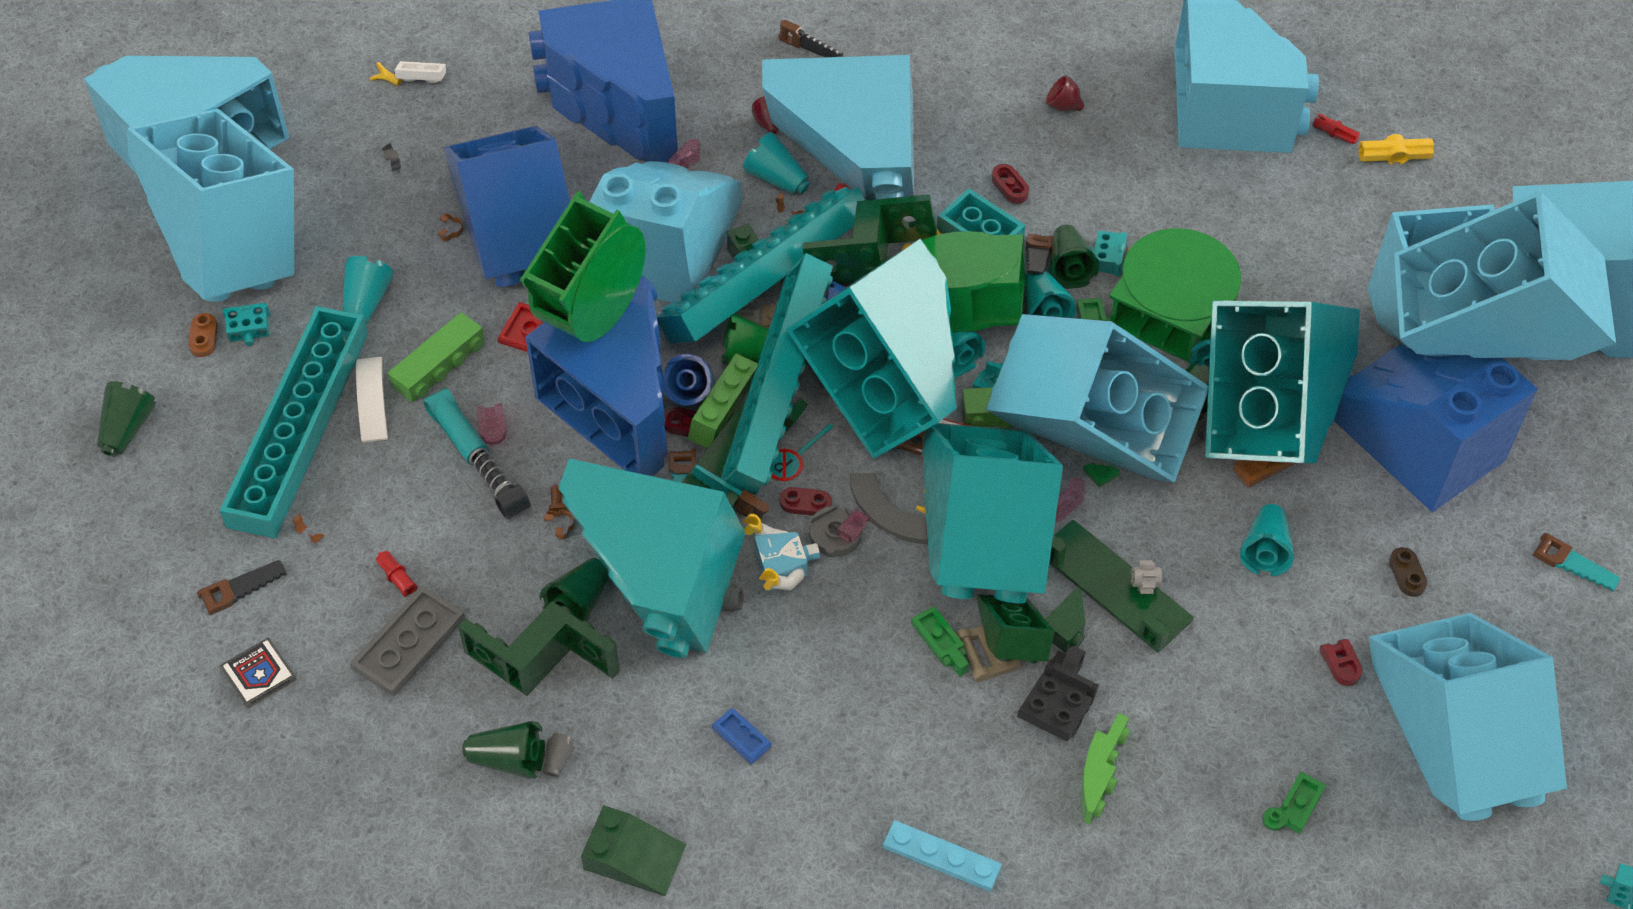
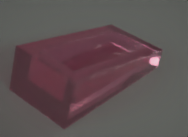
[837,509,870,542]

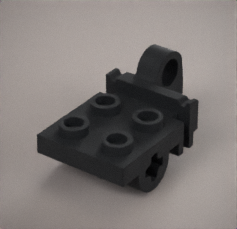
[1017,645,1099,742]

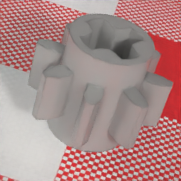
[1131,560,1162,594]

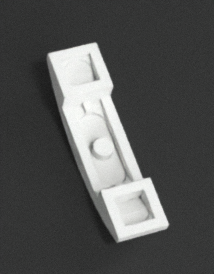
[356,357,388,443]

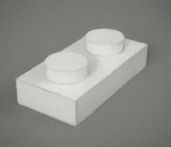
[395,61,446,83]

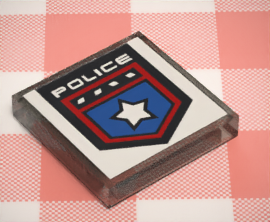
[219,637,297,709]

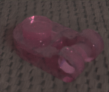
[668,139,700,169]
[476,403,507,445]
[1055,478,1085,523]

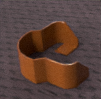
[775,192,804,215]
[438,213,463,242]
[544,509,574,540]
[292,513,324,543]

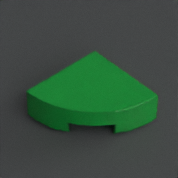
[1083,463,1120,488]

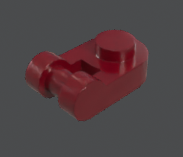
[1320,639,1363,686]

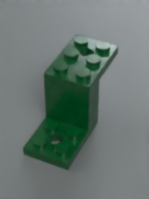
[803,194,937,285]
[458,602,620,696]

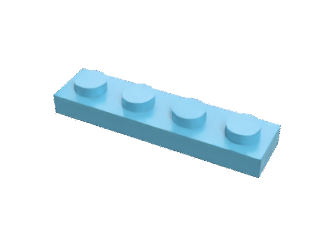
[883,820,1002,892]

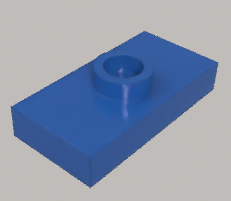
[712,707,772,765]

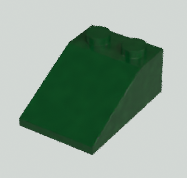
[977,594,1055,664]
[581,805,686,896]

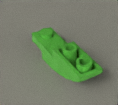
[1081,713,1130,825]

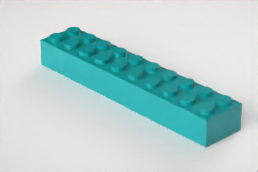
[656,187,865,343]
[721,253,833,495]
[219,306,368,539]

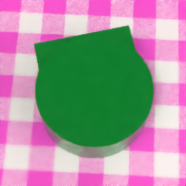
[520,191,646,342]
[1107,228,1241,363]
[922,231,1025,333]

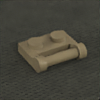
[956,625,1022,683]

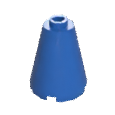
[661,354,716,406]

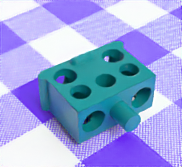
[1089,231,1127,277]
[222,302,271,346]
[1600,863,1633,909]

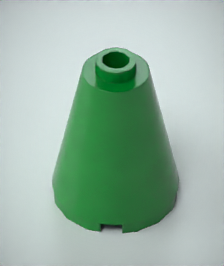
[721,314,769,364]

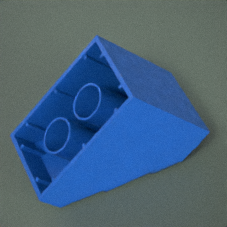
[528,0,678,163]
[444,125,570,287]
[526,275,667,476]
[1334,344,1538,512]

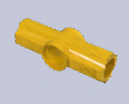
[1358,134,1434,165]

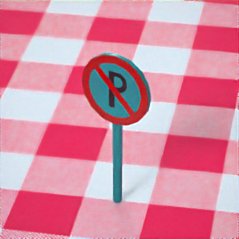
[769,423,833,482]

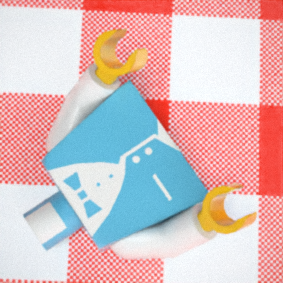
[743,514,820,591]

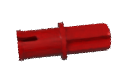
[1313,113,1360,144]
[376,550,418,597]

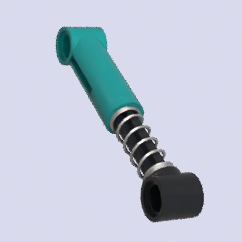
[423,388,531,520]

